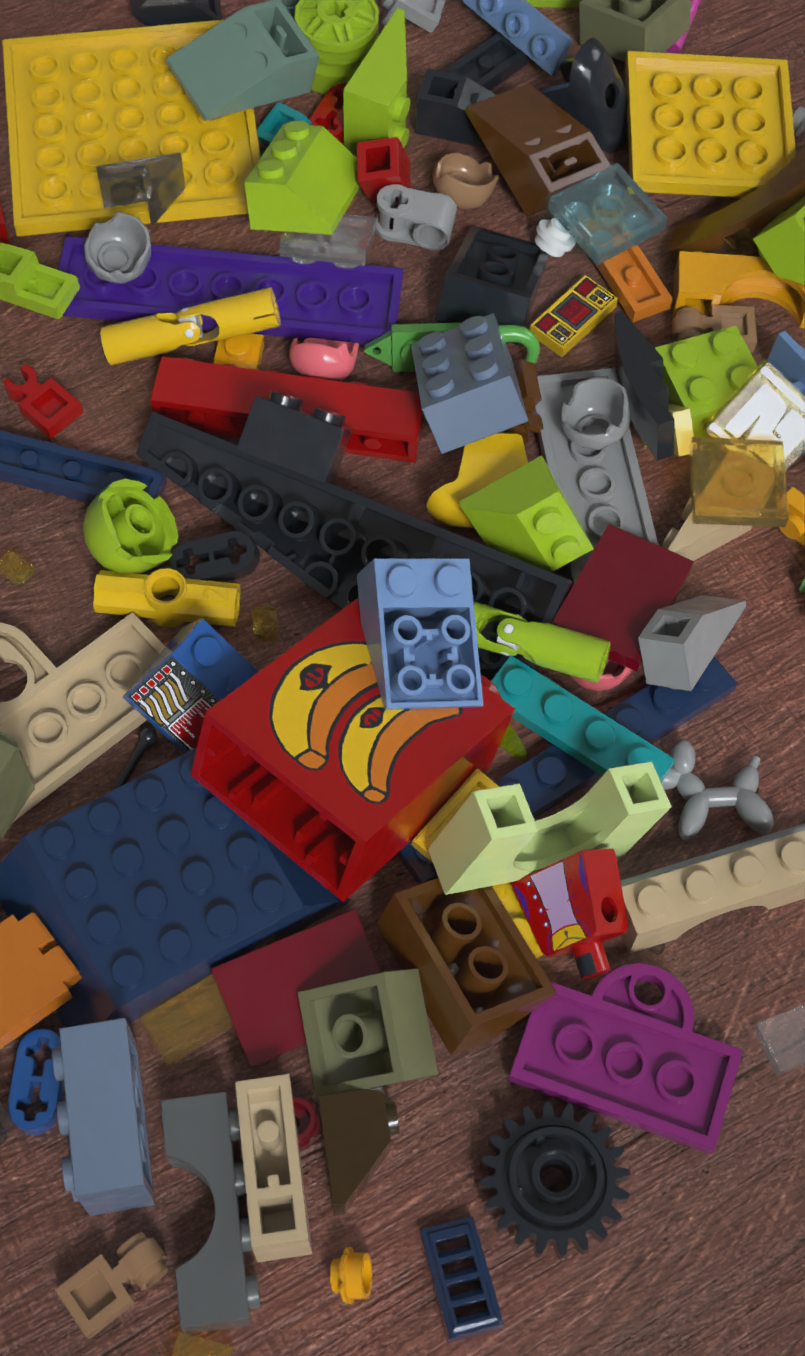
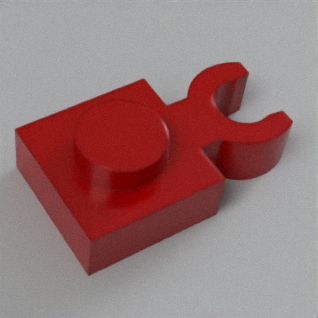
[3,365,83,440]

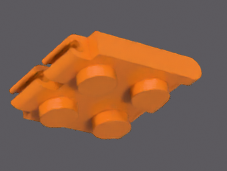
[0,912,82,1049]

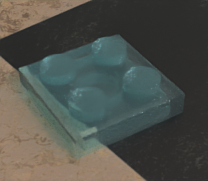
[548,163,668,265]

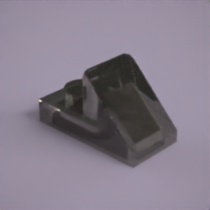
[96,153,185,225]

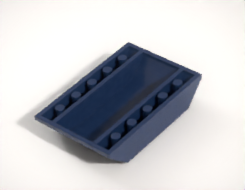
[0,748,350,1028]

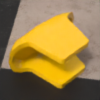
[426,433,528,528]

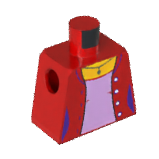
[511,849,628,979]

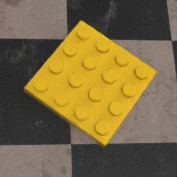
[625,51,796,197]

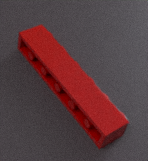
[150,357,424,463]

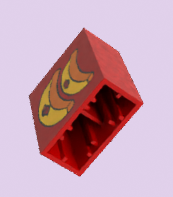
[190,597,516,902]

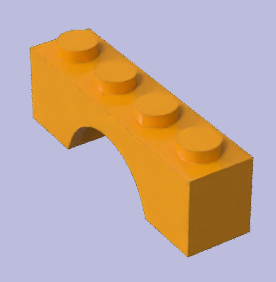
[672,251,805,328]

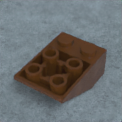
[465,83,611,217]

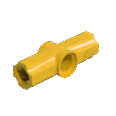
[93,568,241,628]

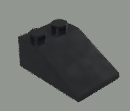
[435,225,550,345]

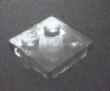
[280,214,377,268]

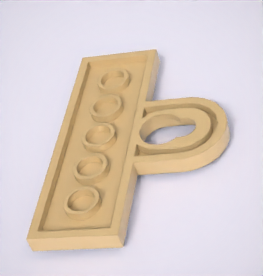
[0,612,165,822]

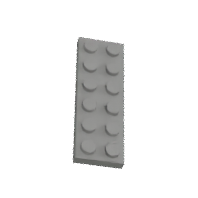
[535,368,659,583]

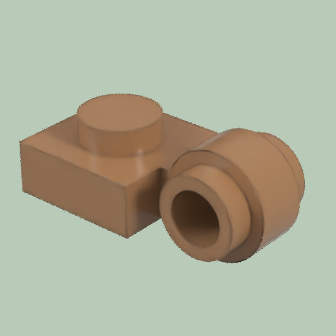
[671,305,757,352]
[55,1232,169,1339]

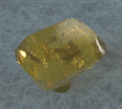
[0,551,35,584]
[251,605,280,641]

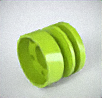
[294,0,379,95]

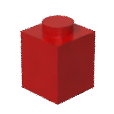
[357,137,411,203]

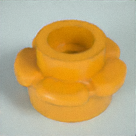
[330,1247,372,1304]

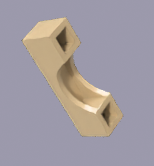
[622,830,805,954]

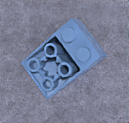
[357,559,484,710]

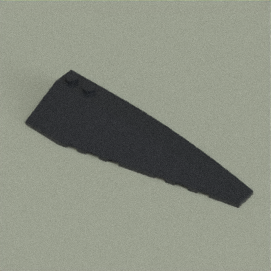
[136,411,574,681]

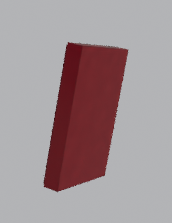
[551,524,694,672]
[210,909,382,1068]

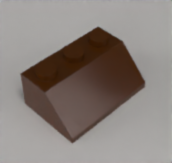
[376,878,557,1056]

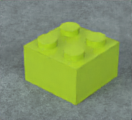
[655,325,767,444]

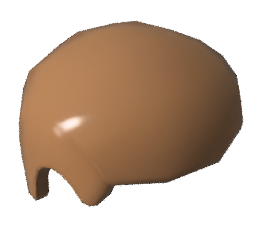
[433,152,499,210]

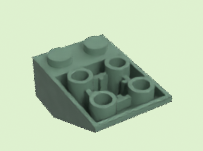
[166,0,319,121]

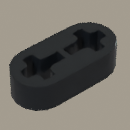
[169,531,260,582]

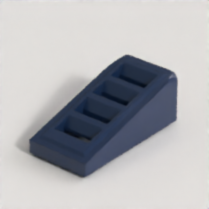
[420,1216,504,1344]

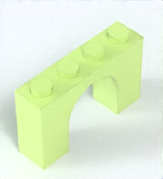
[428,762,672,895]

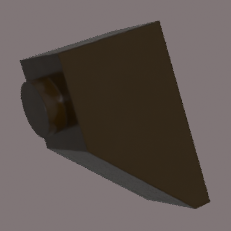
[318,1086,400,1216]

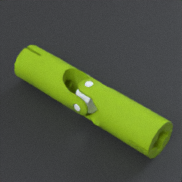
[473,601,610,683]

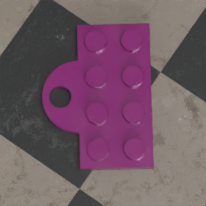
[508,964,743,1154]

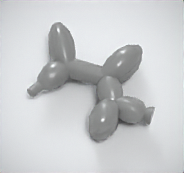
[661,740,774,841]

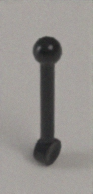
[110,727,158,792]

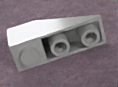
[638,595,746,691]

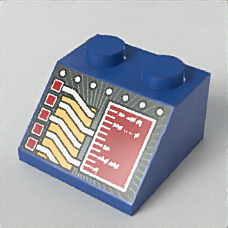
[123,618,259,754]

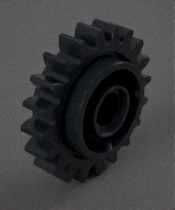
[478,1102,630,1260]

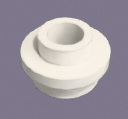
[535,218,576,257]

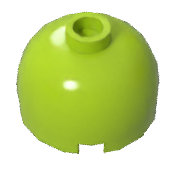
[82,479,178,574]

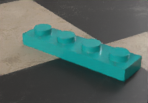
[491,656,675,783]

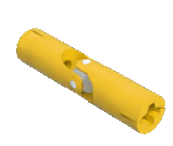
[100,287,281,366]

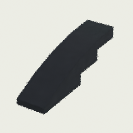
[614,312,674,461]

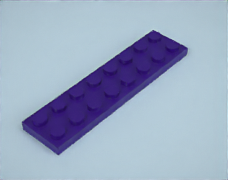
[58,236,403,345]

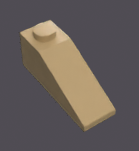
[235,1074,312,1262]

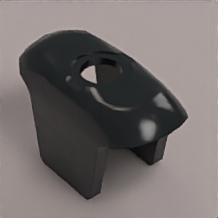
[539,37,628,154]

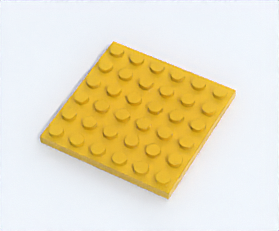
[2,20,261,237]

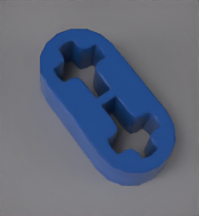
[8,1029,63,1135]

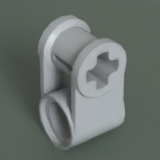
[374,184,457,251]

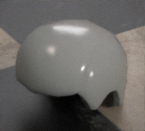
[84,212,151,284]
[561,377,630,450]

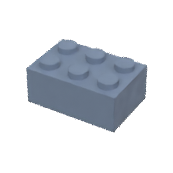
[411,313,528,454]
[52,1018,155,1216]

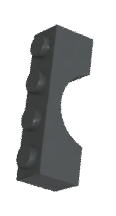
[161,1092,261,1335]

